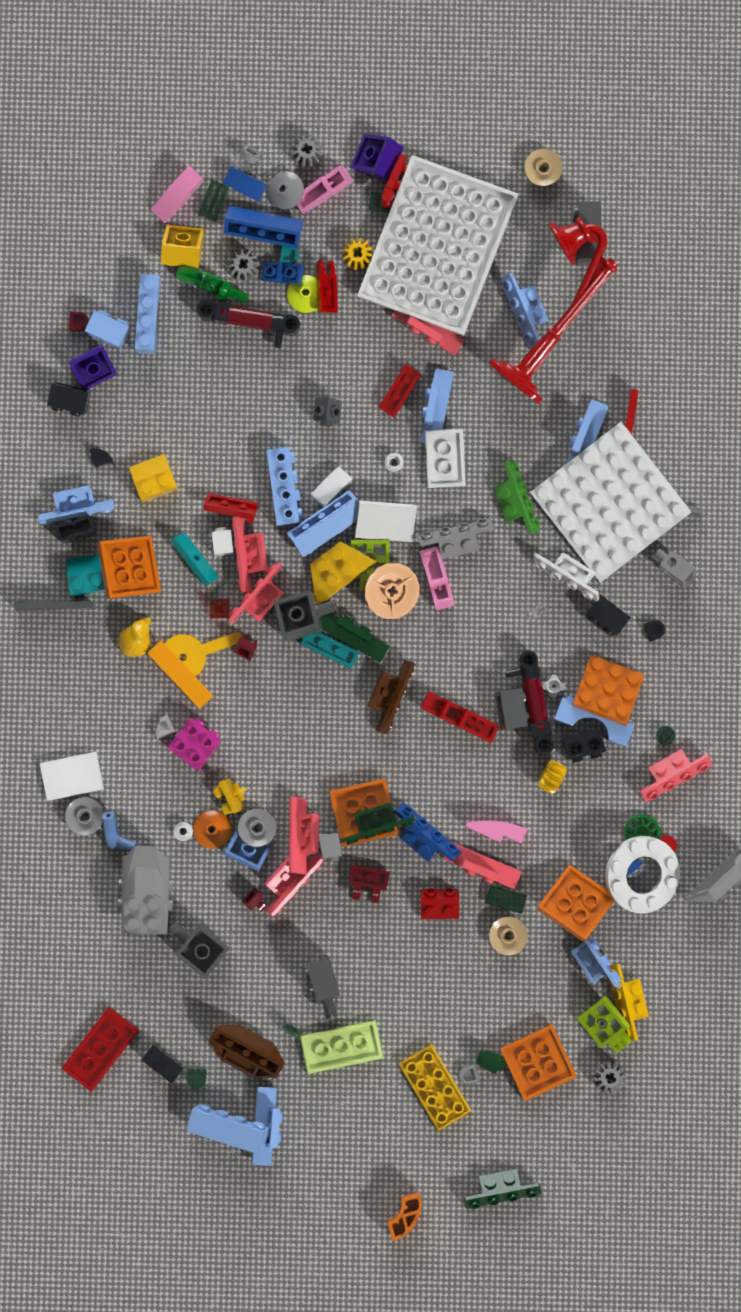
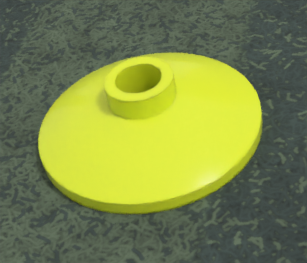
[287,275,317,313]

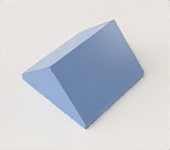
[224,829,272,872]

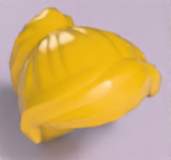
[119,617,151,658]

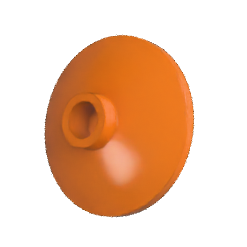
[193,810,232,849]

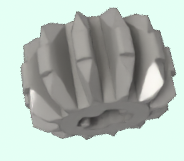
[291,135,323,167]
[228,249,260,282]
[593,1061,627,1094]

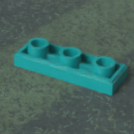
[170,532,219,586]

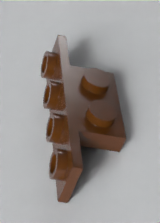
[367,660,415,735]

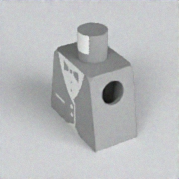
[653,549,696,590]

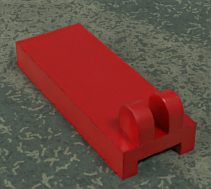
[378,364,422,418]
[625,389,639,435]
[203,493,258,523]

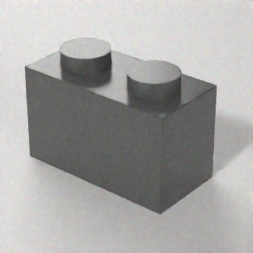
[495,688,529,731]

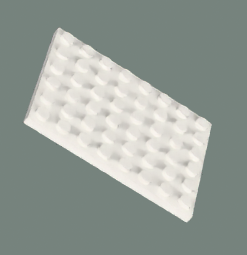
[357,155,519,336]

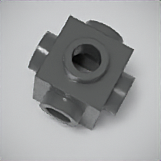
[313,397,342,427]

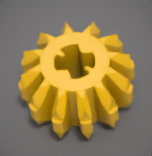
[342,238,373,271]
[538,760,567,794]

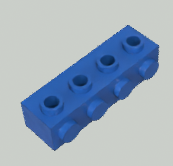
[223,206,304,249]

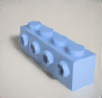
[266,447,303,528]
[287,490,359,557]
[187,1104,270,1154]

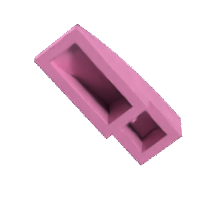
[297,165,354,214]
[151,166,204,224]
[420,546,454,610]
[465,820,528,844]

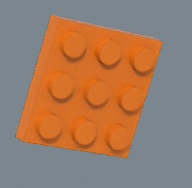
[97,536,161,599]
[572,655,644,726]
[329,778,398,848]
[537,864,615,943]
[500,1024,577,1102]

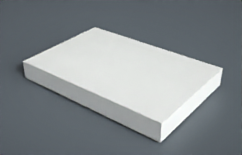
[425,429,466,488]
[355,501,417,542]
[40,752,104,801]

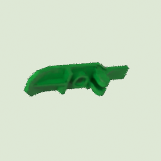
[176,265,249,303]

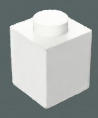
[212,527,234,557]

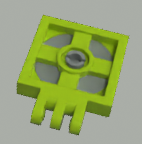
[351,540,389,592]
[577,995,631,1053]

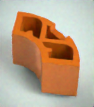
[387,1191,422,1242]

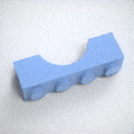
[135,274,161,355]
[554,696,635,747]

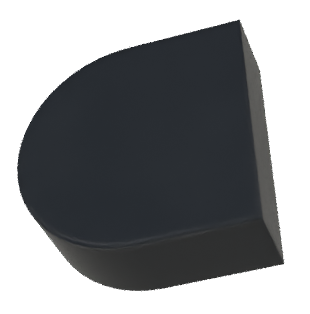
[643,620,665,642]

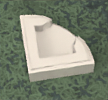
[156,715,175,740]

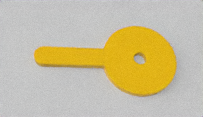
[165,632,243,677]

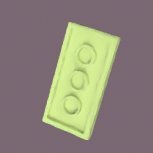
[300,1020,383,1074]

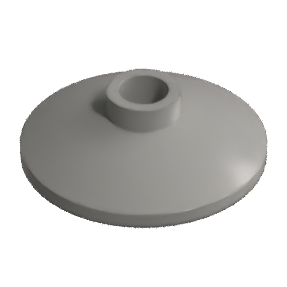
[268,172,304,210]
[65,797,104,836]
[238,809,276,847]

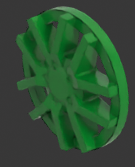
[624,814,660,840]

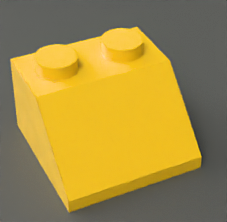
[161,224,204,269]
[129,454,178,503]

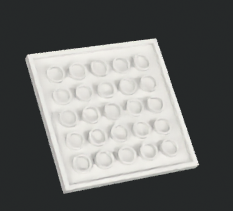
[530,422,691,583]

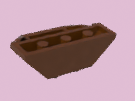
[208,1024,285,1079]

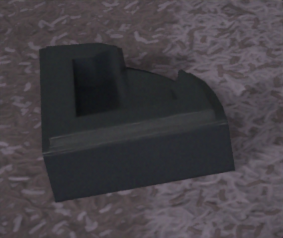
[90,448,113,468]

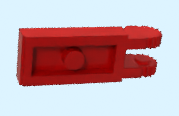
[381,154,408,208]
[316,260,338,314]

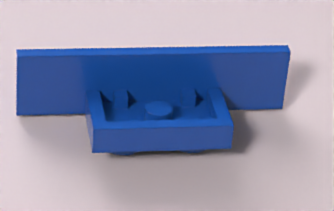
[394,803,462,862]

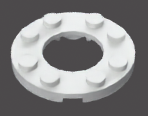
[605,836,680,913]

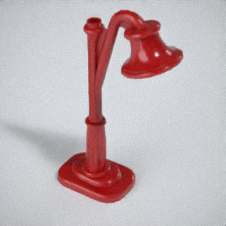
[489,217,618,405]

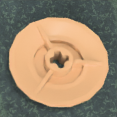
[365,563,420,619]

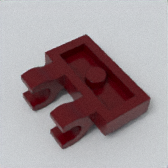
[349,865,390,904]

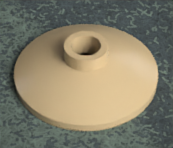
[525,149,562,186]
[489,917,528,955]

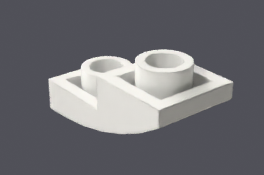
[311,467,352,508]

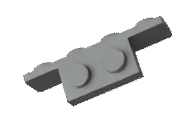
[417,518,494,559]

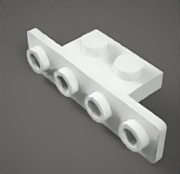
[534,553,599,602]

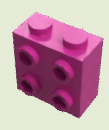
[167,717,222,772]

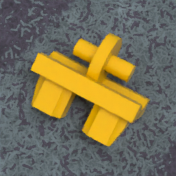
[213,778,247,815]

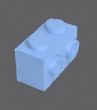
[85,310,130,350]

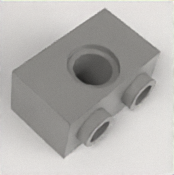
[319,833,342,862]

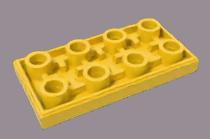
[399,1044,471,1131]

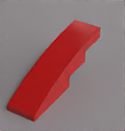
[420,691,500,743]

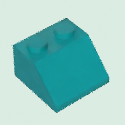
[66,554,105,597]

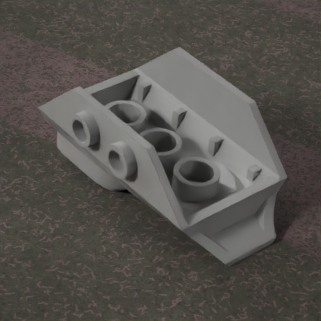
[118,846,173,934]

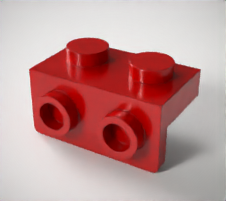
[420,888,459,919]

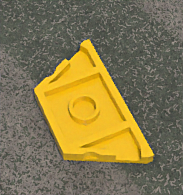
[310,541,377,605]

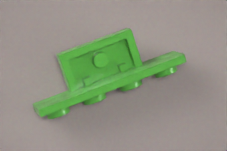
[494,460,540,534]

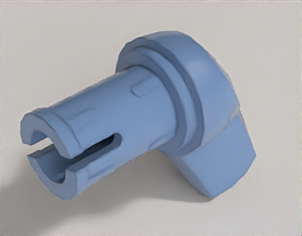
[102,812,136,853]

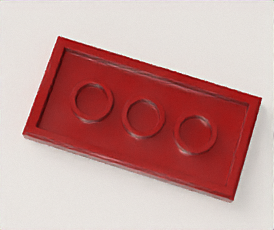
[61,1007,139,1092]

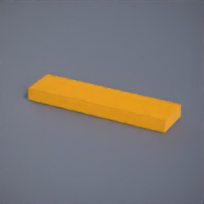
[147,640,213,709]

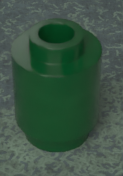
[475,1049,505,1074]

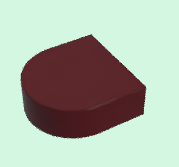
[69,311,89,332]

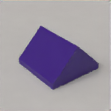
[68,345,118,389]

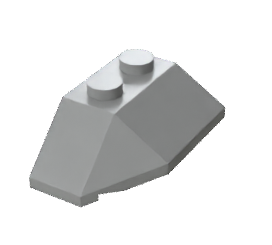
[684,846,741,902]

